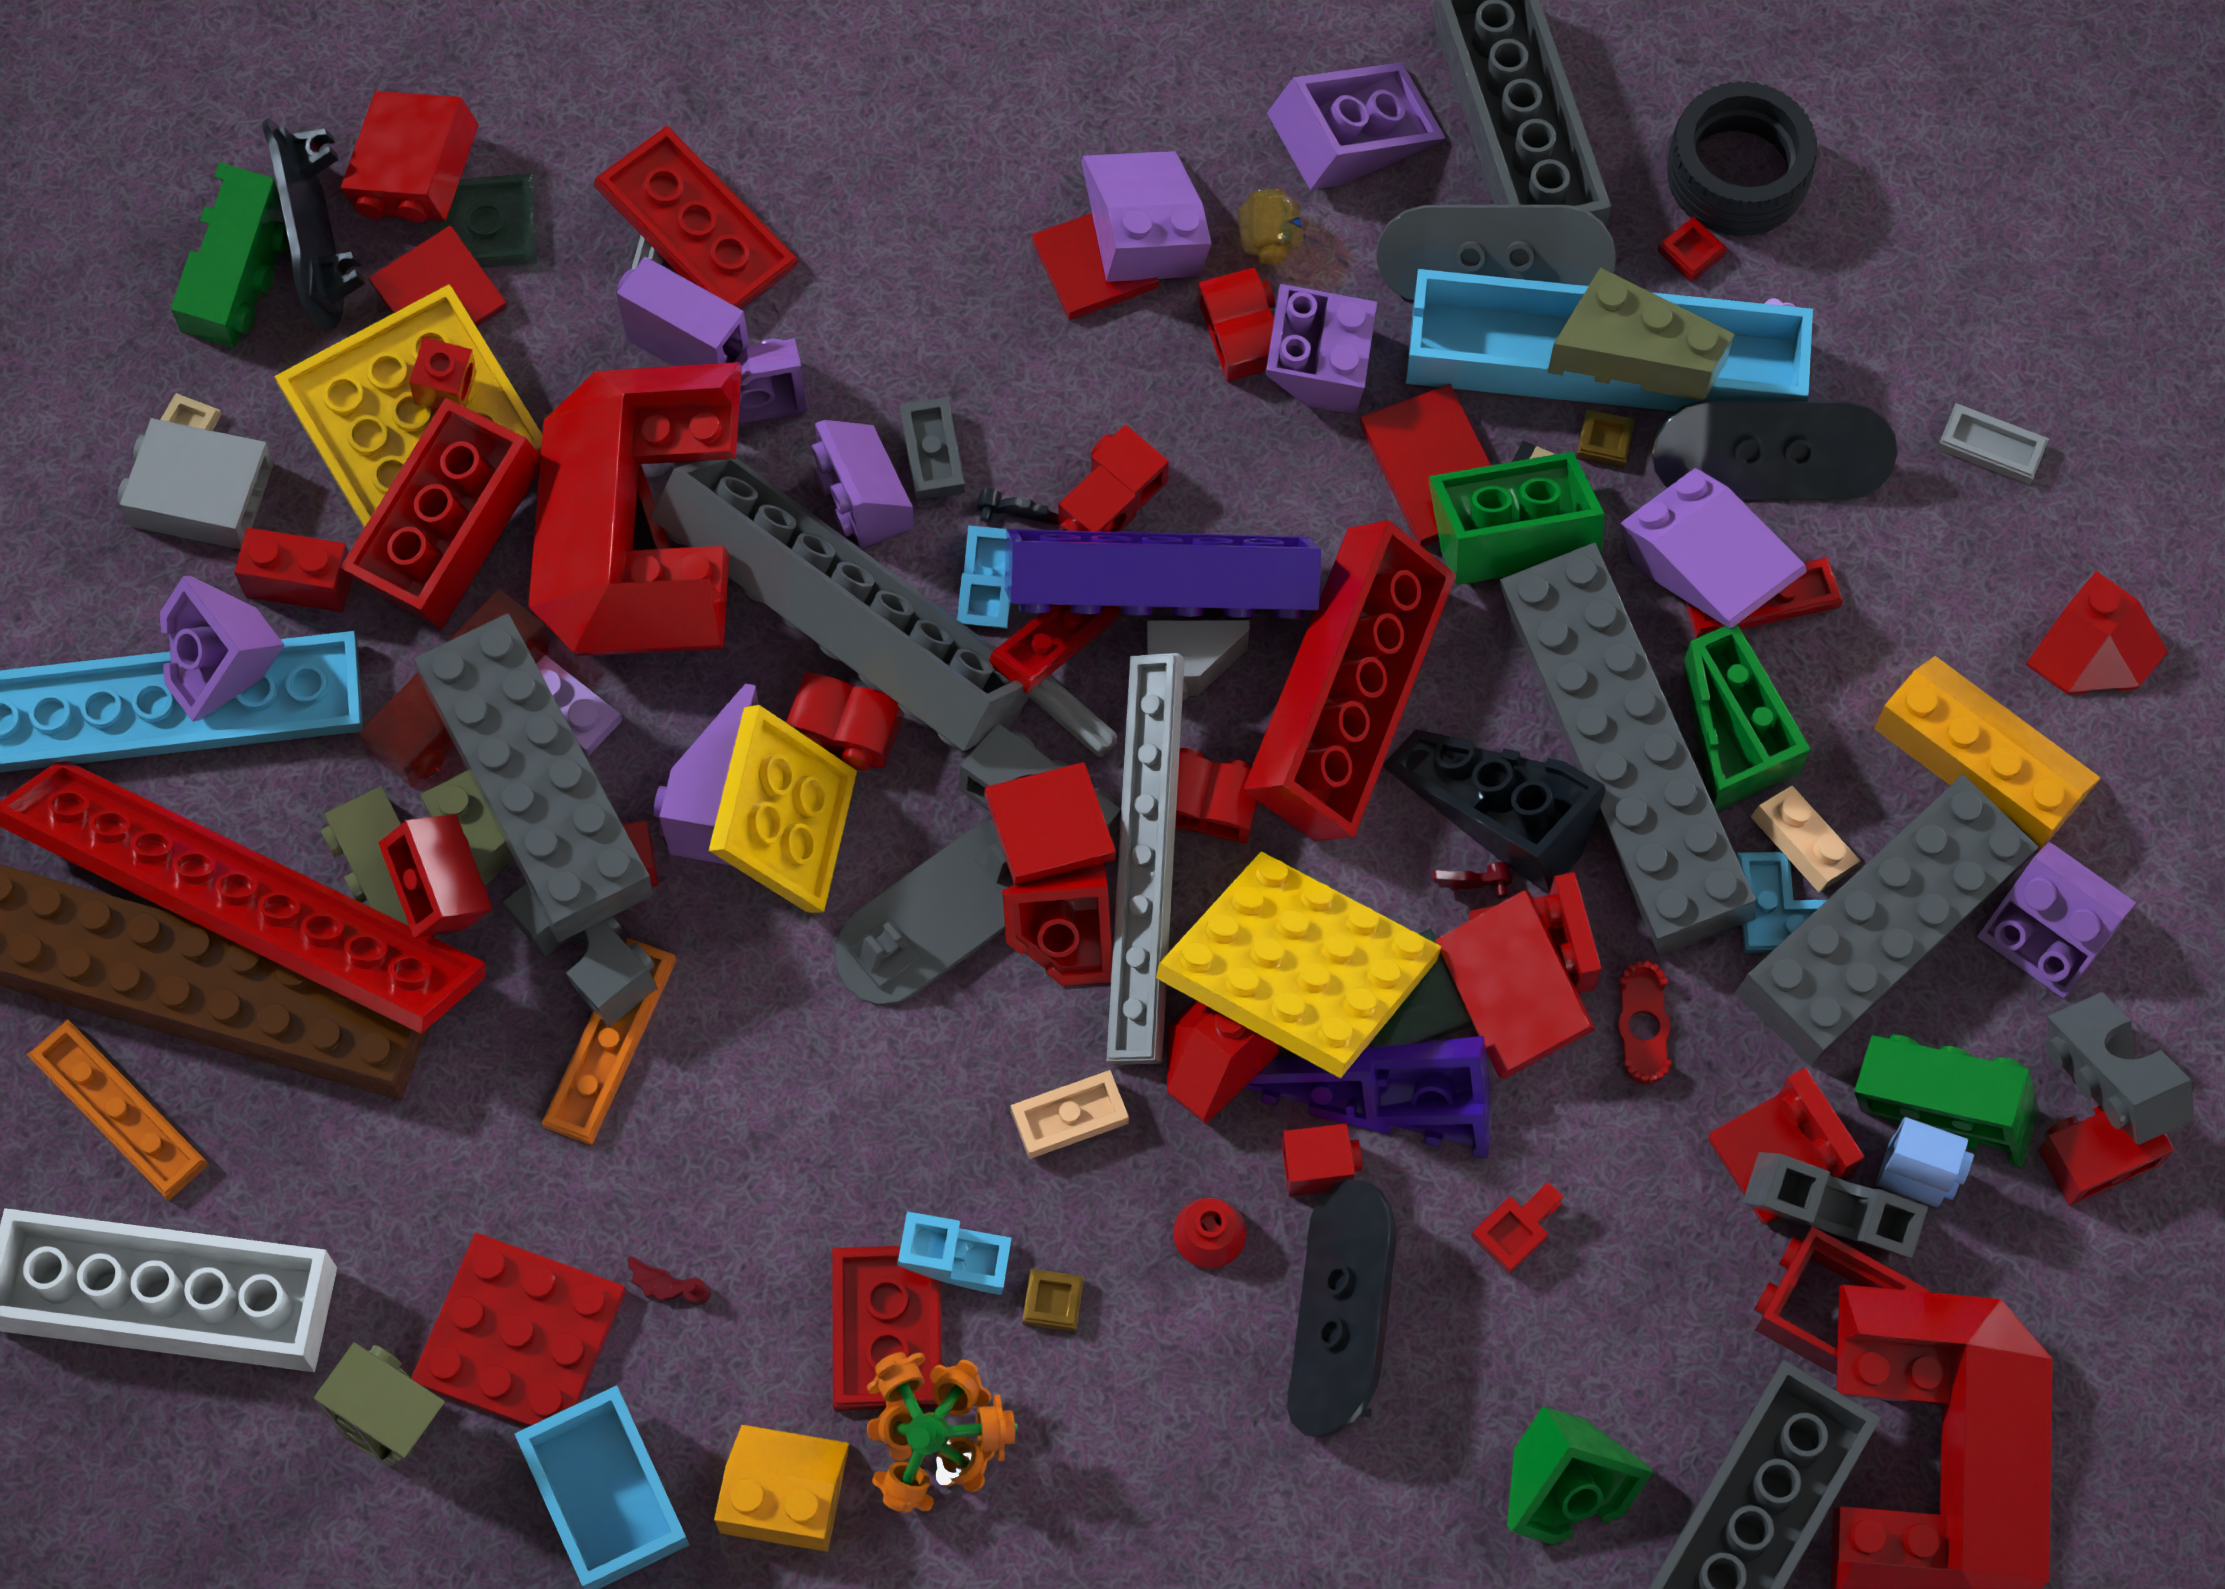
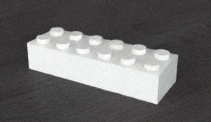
[0,1208,337,1372]

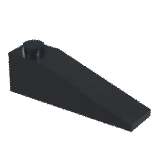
[1383,729,1606,892]

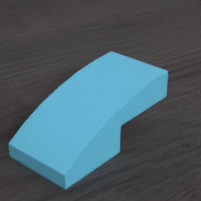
[957,525,1011,629]
[897,1211,1012,1295]

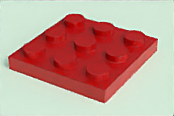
[411,1232,627,1427]

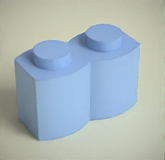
[1875,1117,1974,1208]

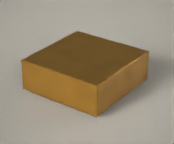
[1576,409,1635,468]
[1022,1269,1084,1332]

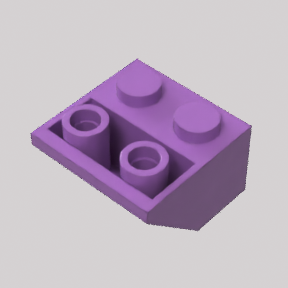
[1265,284,1377,414]
[811,420,914,549]
[1977,842,2136,999]

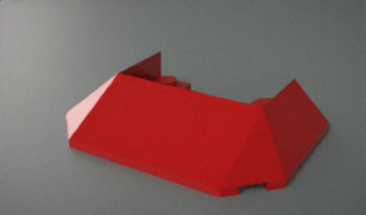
[528,362,742,656]
[1831,1285,2053,1589]

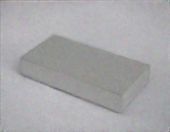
[1937,403,2049,485]

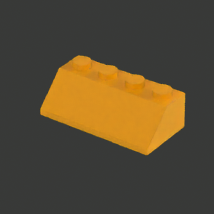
[1874,656,2101,851]

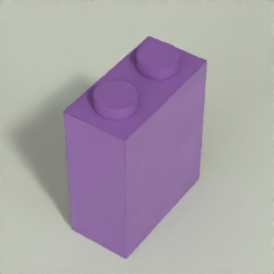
[617,256,750,366]

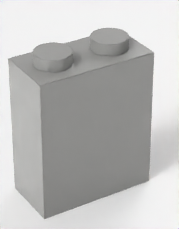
[117,418,274,550]

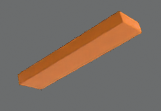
[541,938,677,1146]
[27,1019,209,1201]

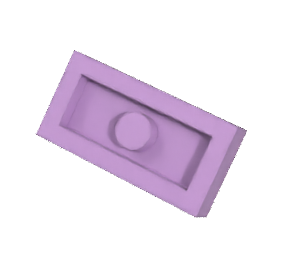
[536,655,622,756]

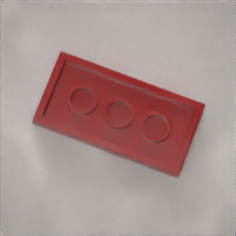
[594,125,798,310]

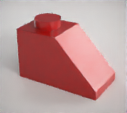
[2026,571,2168,695]
[1002,863,1112,986]
[1167,1000,1279,1125]

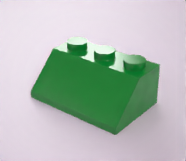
[1429,451,1605,585]

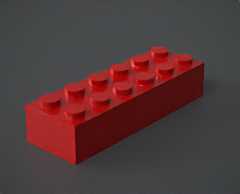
[1243,520,1456,841]

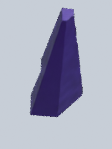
[1244,1036,1490,1158]

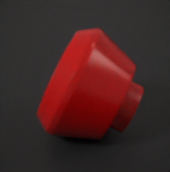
[1173,1197,1247,1269]

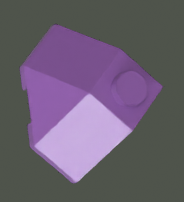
[733,338,807,424]
[160,576,284,722]

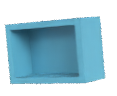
[515,1385,690,1589]

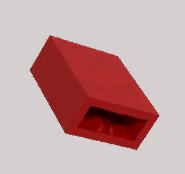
[340,91,479,223]

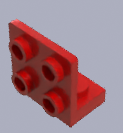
[1468,872,1602,993]
[1708,1067,1865,1225]

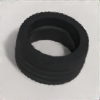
[1667,81,1817,236]

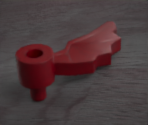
[1432,862,1512,898]
[627,1256,710,1305]

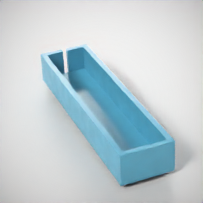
[1406,269,1813,411]

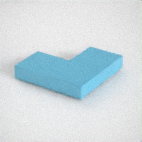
[1736,852,1827,953]

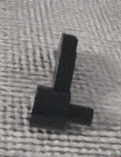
[977,488,1059,525]

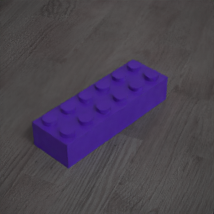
[1004,529,1321,618]

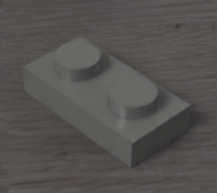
[899,397,965,501]

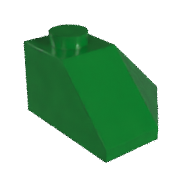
[1507,1406,1653,1545]

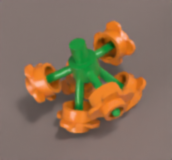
[866,1352,1018,1513]

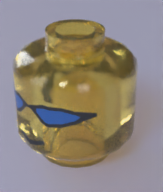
[1237,188,1303,264]

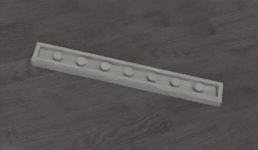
[1106,653,1185,1065]

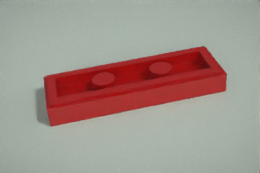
[1683,557,1843,639]
[989,604,1122,694]

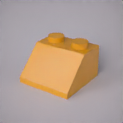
[714,1425,850,1552]

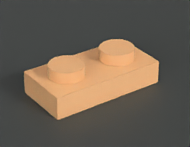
[1751,786,1861,893]
[1010,1070,1129,1159]

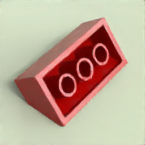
[340,398,541,630]

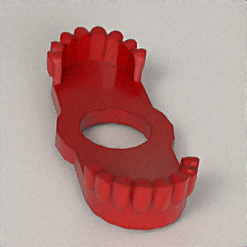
[1617,961,1672,1085]

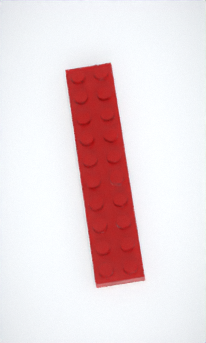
[0,761,486,1034]

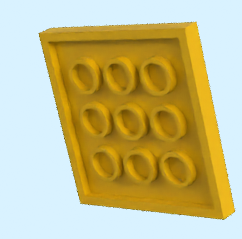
[274,284,542,528]
[1156,851,1442,1078]

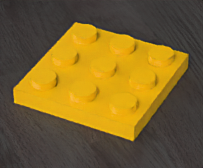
[708,705,857,913]

